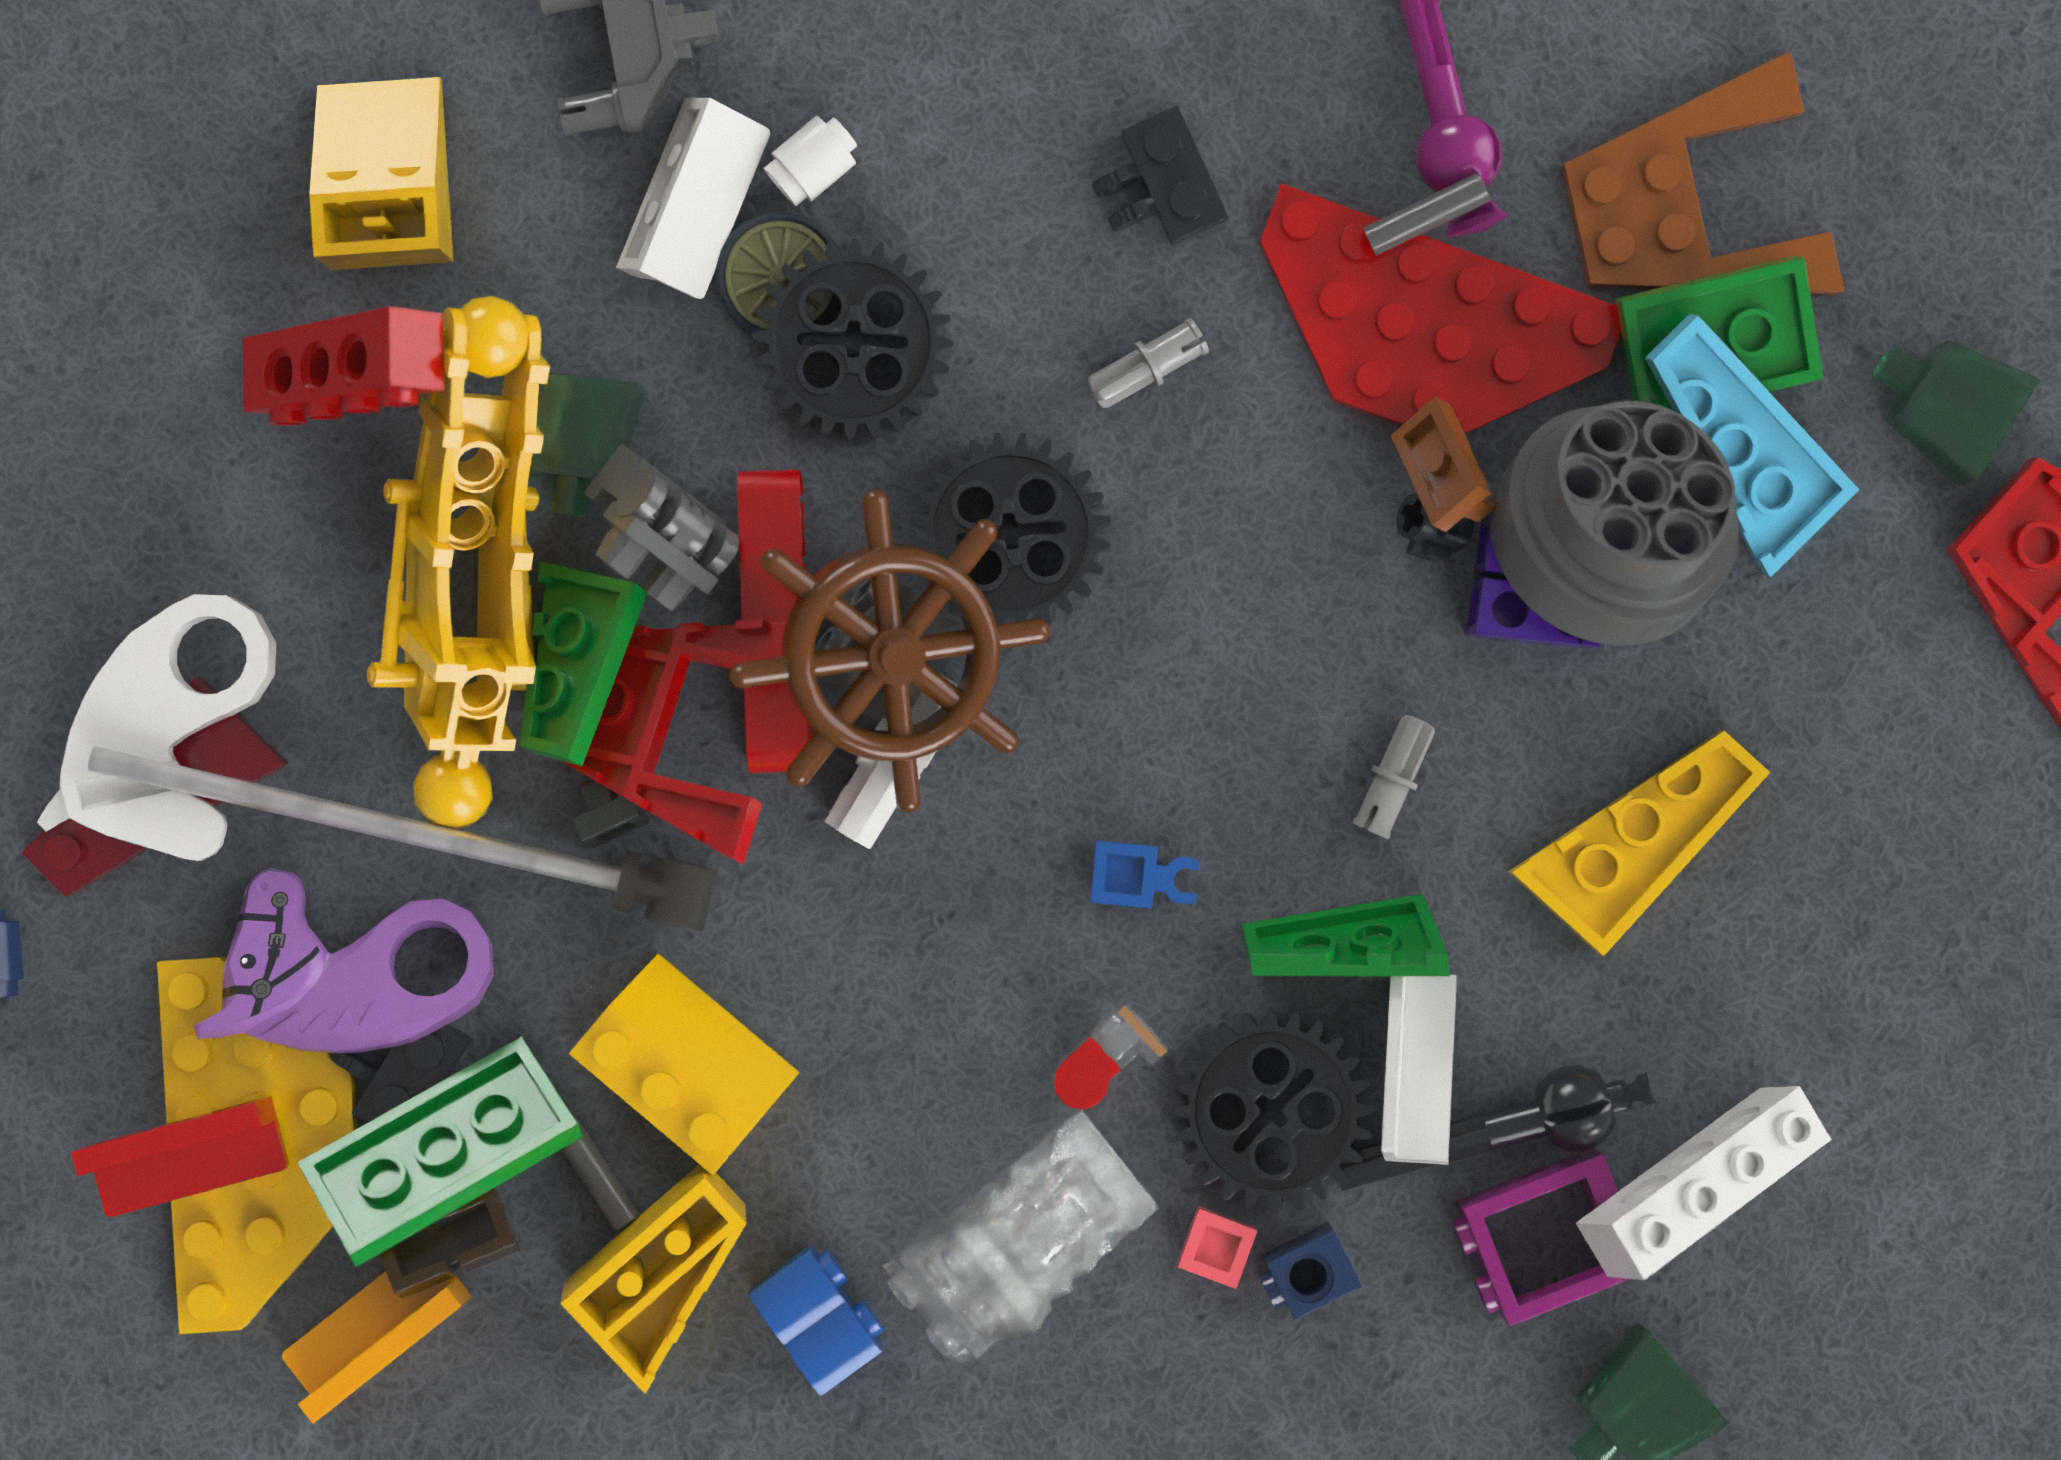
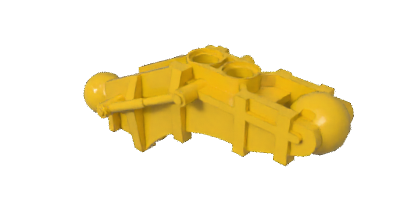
[367,296,550,829]

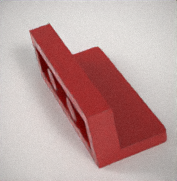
[71,1096,289,1217]

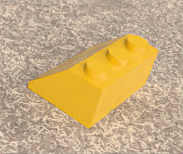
[569,953,800,1175]

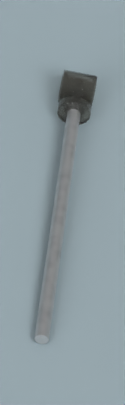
[88,746,718,931]

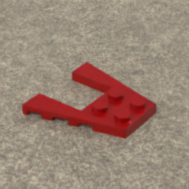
[1947,457,2061,730]
[562,619,787,864]

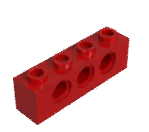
[242,306,444,426]

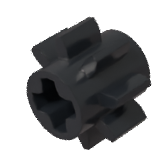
[1396,493,1474,562]

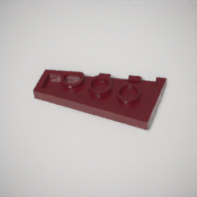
[22,677,289,896]

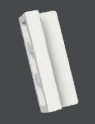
[616,98,770,299]
[1382,975,1457,1165]

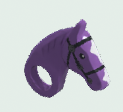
[194,868,494,1053]

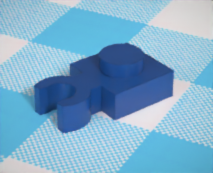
[1090,840,1200,909]

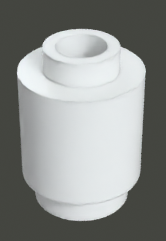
[764,115,857,207]

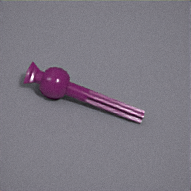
[1400,0,1507,238]

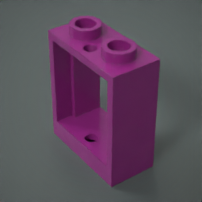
[1451,1148,1629,1327]

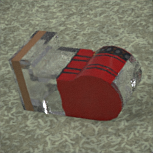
[1053,998,1169,1110]

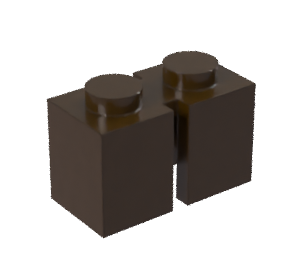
[380,1188,520,1299]

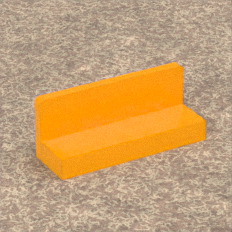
[282,1271,472,1424]

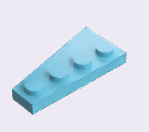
[1645,313,1860,578]

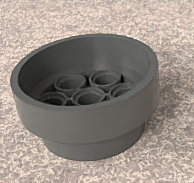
[1490,401,1739,646]

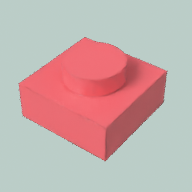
[1177,1206,1258,1289]

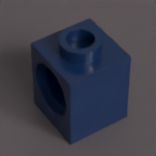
[1258,1222,1362,1320]

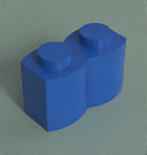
[748,1244,885,1396]

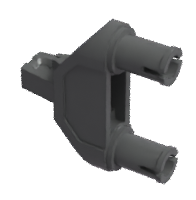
[539,0,722,137]

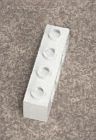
[1576,1086,1831,1280]

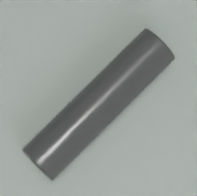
[1364,172,1491,255]
[561,1111,641,1231]

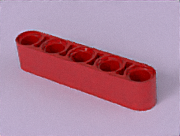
[737,469,812,774]

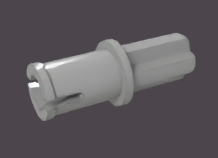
[1088,318,1209,408]
[1352,715,1435,839]

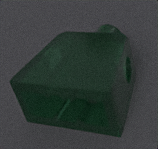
[1873,341,2040,486]
[529,373,645,518]
[1567,1322,1729,1460]

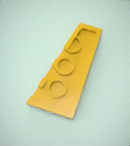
[1508,731,1770,956]

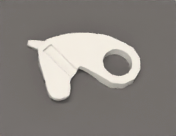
[37,594,276,861]

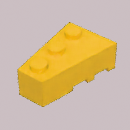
[560,1164,746,1394]

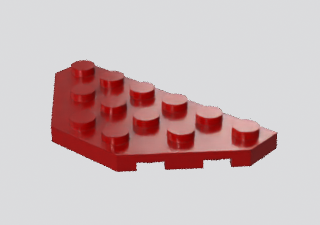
[1259,183,1621,435]

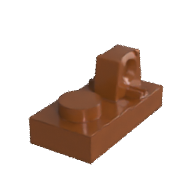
[1391,396,1495,532]

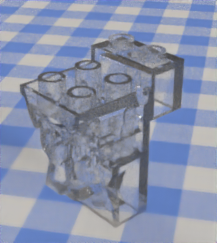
[882,1110,1159,1363]

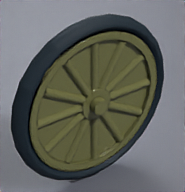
[716,212,842,340]

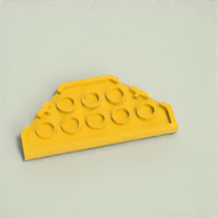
[157,957,358,1334]

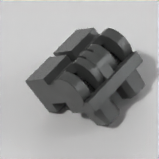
[584,443,739,611]

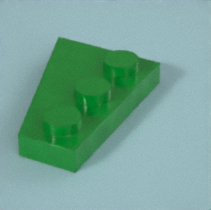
[1241,894,1450,977]

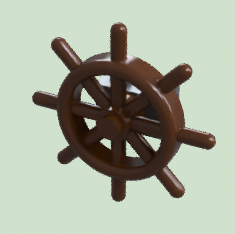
[729,489,1051,813]

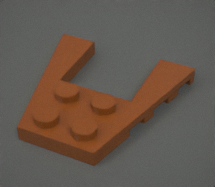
[1561,52,1845,296]

